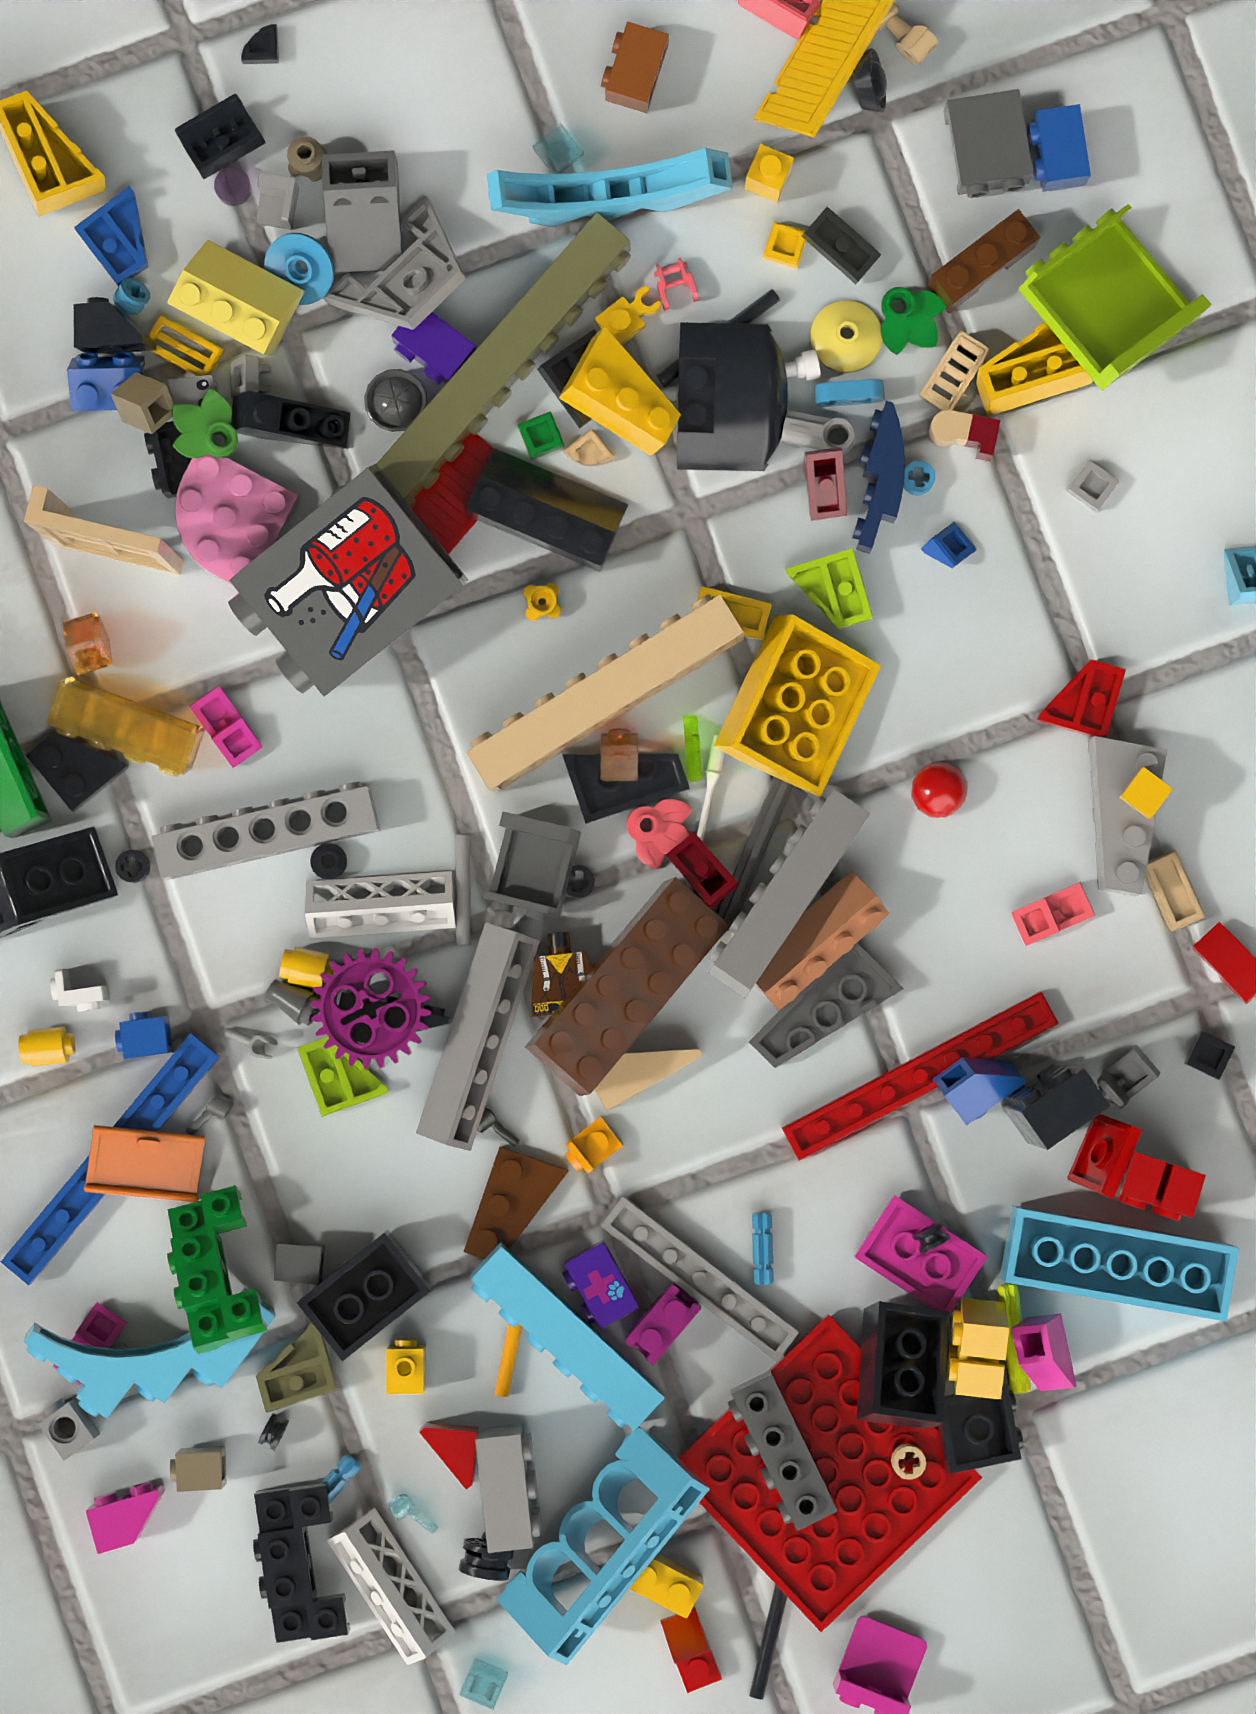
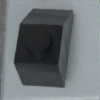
[73,297,156,354]

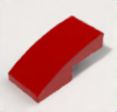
[1193,922,1256,1004]

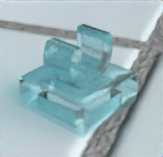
[459,1657,508,1710]

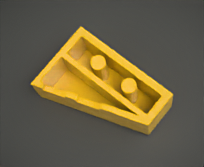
[0,90,106,217]
[976,322,1092,416]
[559,326,681,456]

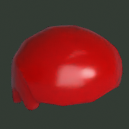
[911,762,968,818]

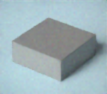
[1067,460,1119,512]

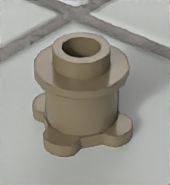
[287,136,328,182]

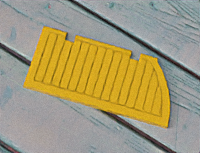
[753,0,895,138]

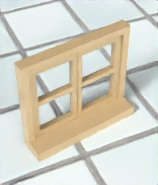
[24,485,183,575]

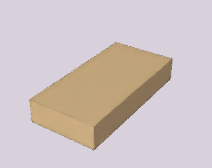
[1145,850,1206,932]

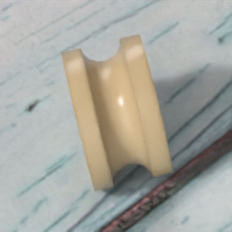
[891,1443,926,1480]

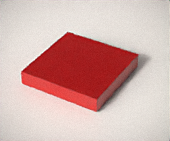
[1067,1114,1142,1199]

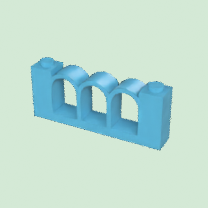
[496,1426,710,1665]

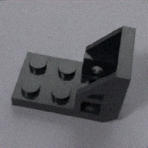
[0,826,119,939]

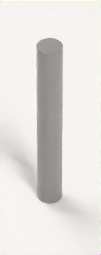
[455,835,471,945]

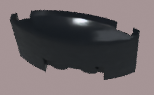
[677,322,788,471]

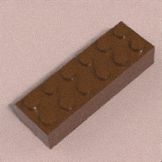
[525,877,730,1096]

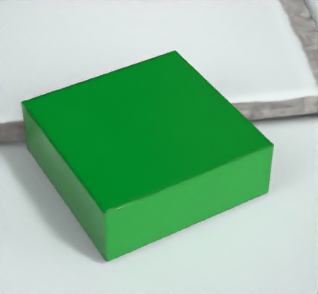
[517,411,565,460]

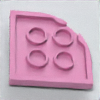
[175,454,298,585]

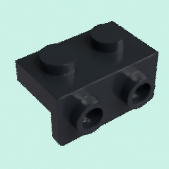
[175,94,266,180]
[144,421,192,499]

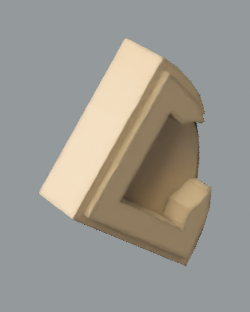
[564,428,615,466]

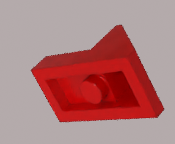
[660,1607,722,1693]

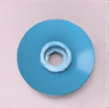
[264,233,334,305]

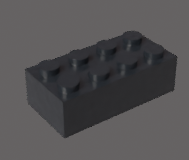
[1002,1063,1110,1150]

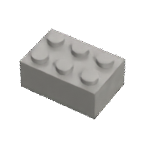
[475,1424,541,1553]

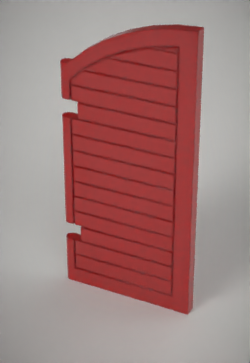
[412,433,494,554]

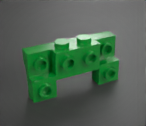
[167,1185,268,1354]

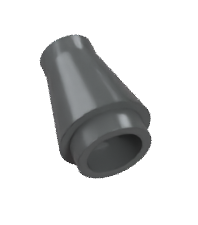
[265,979,321,1026]

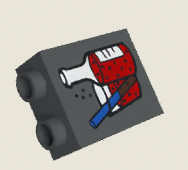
[228,464,469,697]

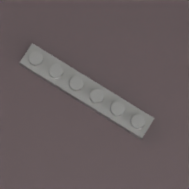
[600,1196,799,1362]

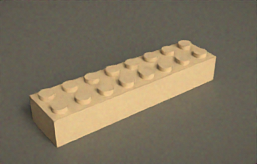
[466,594,744,794]

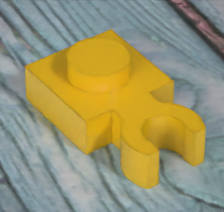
[595,286,661,345]

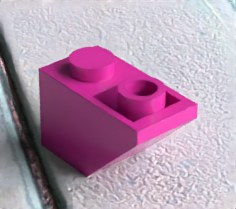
[1011,1313,1077,1391]
[86,1481,165,1554]

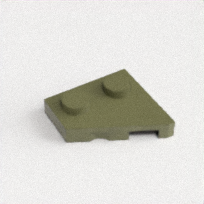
[256,1323,339,1413]

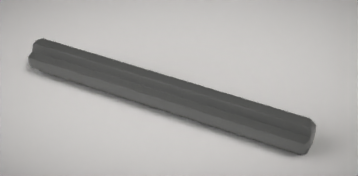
[716,777,793,931]

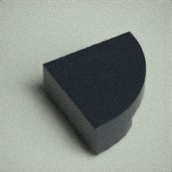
[241,24,279,64]

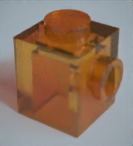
[63,611,113,676]

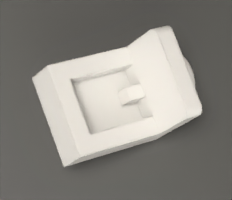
[50,969,109,1012]

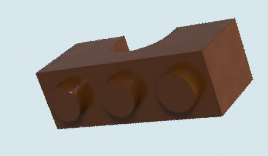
[927,209,1041,313]

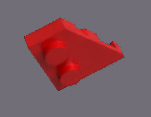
[1036,659,1126,738]

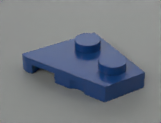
[74,186,148,287]

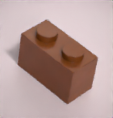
[601,21,669,114]

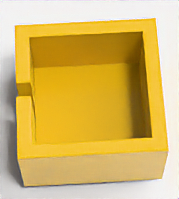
[947,1298,1009,1399]

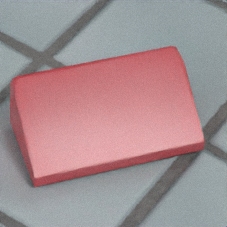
[738,0,821,39]

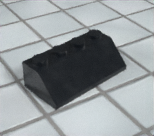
[465,448,628,572]

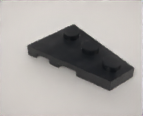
[562,754,690,824]

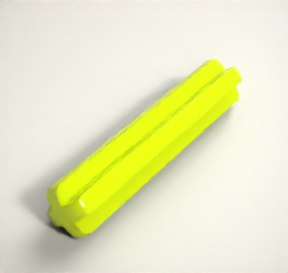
[997,1283,1031,1394]

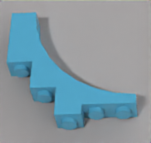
[487,147,733,227]
[24,1287,276,1419]

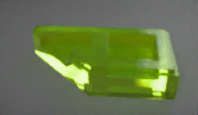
[682,715,703,784]

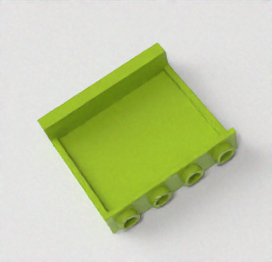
[1018,204,1212,391]

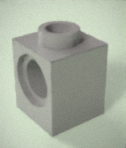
[38,1398,101,1461]

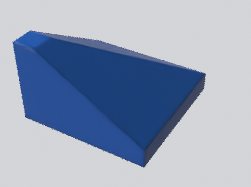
[921,522,977,569]

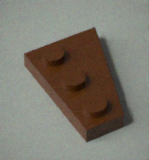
[463,1146,569,1259]

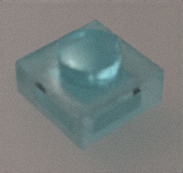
[532,123,584,174]

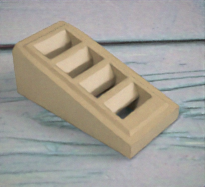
[919,331,990,411]

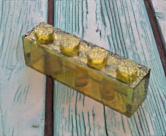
[46,677,206,776]

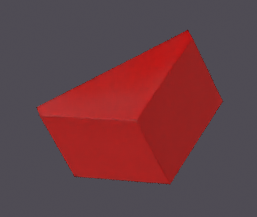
[419,1422,479,1490]

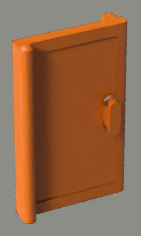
[84,1125,205,1202]

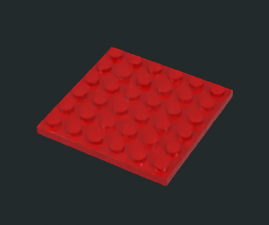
[678,1314,982,1632]

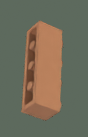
[755,871,889,1011]

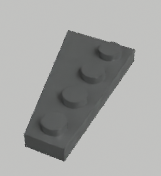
[749,943,904,1068]

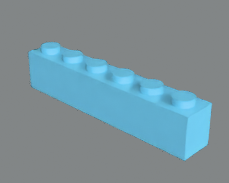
[471,1242,665,1431]

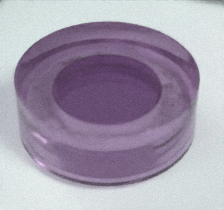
[214,167,252,206]

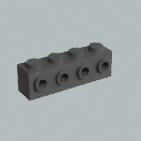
[727,1370,838,1531]

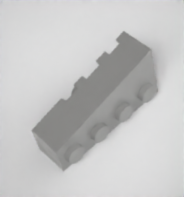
[1088,736,1167,896]

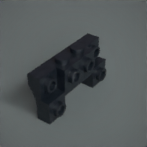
[253,1482,351,1643]

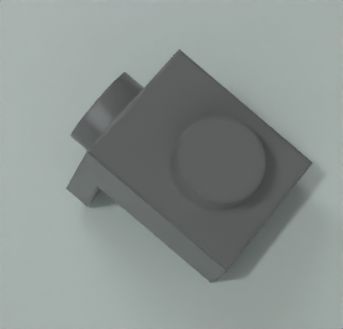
[1097,1045,1161,1109]

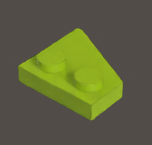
[785,548,874,630]
[297,1037,389,1117]

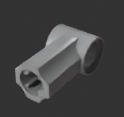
[781,410,854,455]

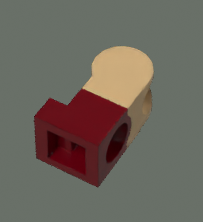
[928,410,1001,462]

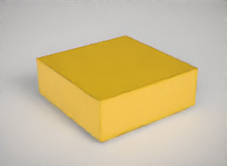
[763,221,806,269]
[1119,767,1173,819]

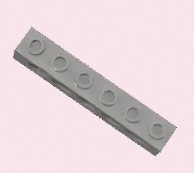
[151,781,380,880]

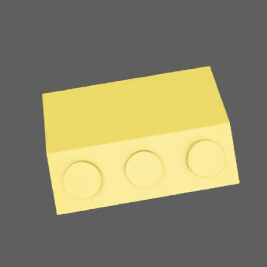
[167,240,305,356]

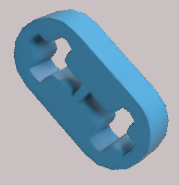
[815,379,885,407]

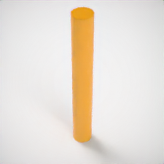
[494,1323,522,1397]

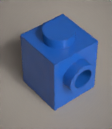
[115,1011,173,1059]

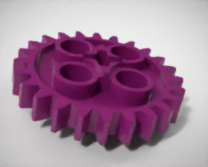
[310,948,432,1069]

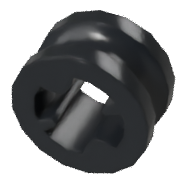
[115,850,151,883]
[566,865,595,898]
[912,1221,950,1253]
[258,1413,290,1451]

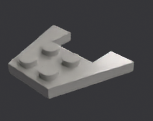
[323,197,466,330]

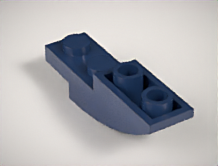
[852,401,905,554]

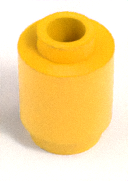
[279,947,334,988]
[18,1026,76,1067]

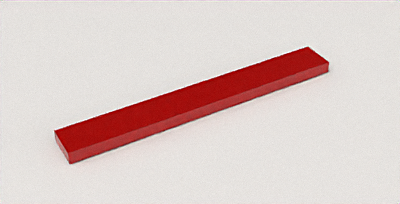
[781,991,1059,1161]

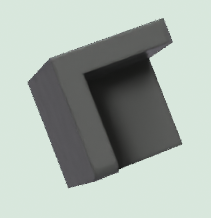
[274,1243,325,1285]

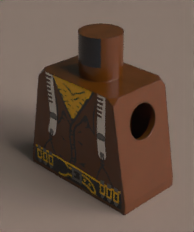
[531,931,591,1017]

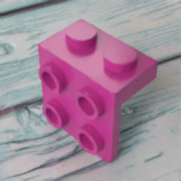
[833,1615,927,1714]

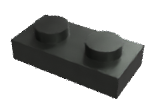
[801,206,881,285]

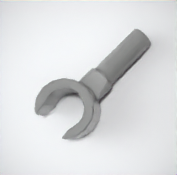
[225,1028,278,1059]

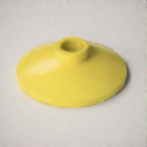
[810,300,882,373]

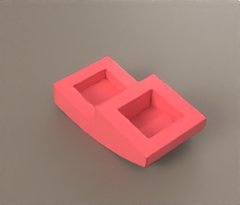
[1011,882,1095,946]

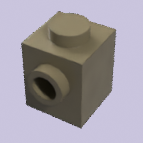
[111,372,174,434]
[170,1446,227,1492]

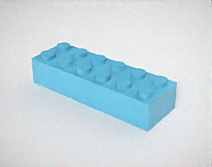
[1000,1205,1239,1322]

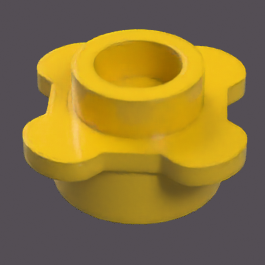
[523,583,561,621]

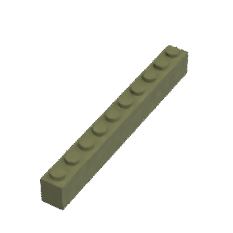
[376,213,631,508]

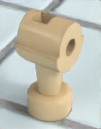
[878,3,939,66]

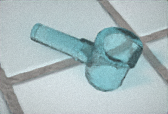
[389,1494,438,1534]

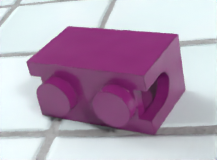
[624,1281,701,1366]

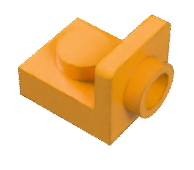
[564,1116,623,1174]

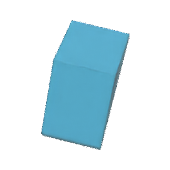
[1224,546,1256,606]

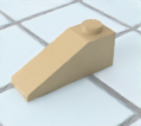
[594,1049,703,1111]

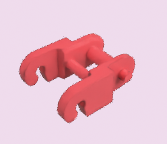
[654,257,699,311]

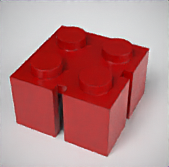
[1116,1151,1206,1222]

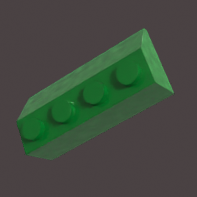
[0,701,52,838]

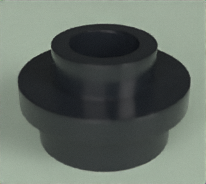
[310,843,347,880]

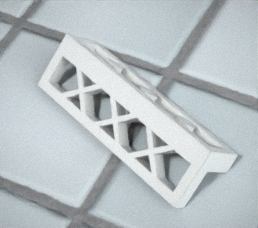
[305,871,456,938]
[327,1508,456,1665]

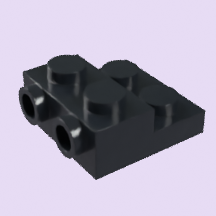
[938,1384,1024,1474]

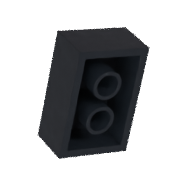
[296,1230,433,1362]
[857,1301,949,1429]

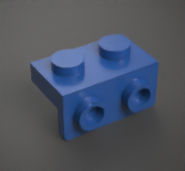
[67,352,145,411]

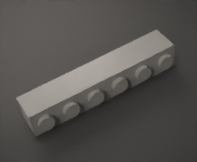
[708,789,870,998]
[416,922,540,1151]

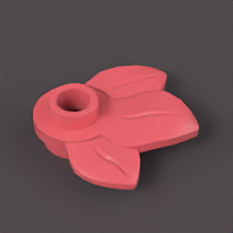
[626,799,692,869]

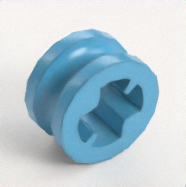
[113,278,150,315]
[903,460,935,496]

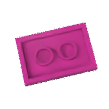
[854,1194,988,1316]

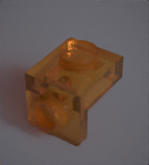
[601,728,638,781]

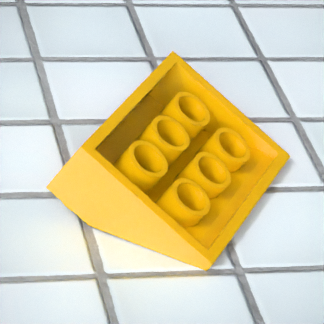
[714,614,882,796]

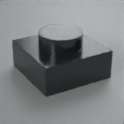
[1184,1031,1235,1080]

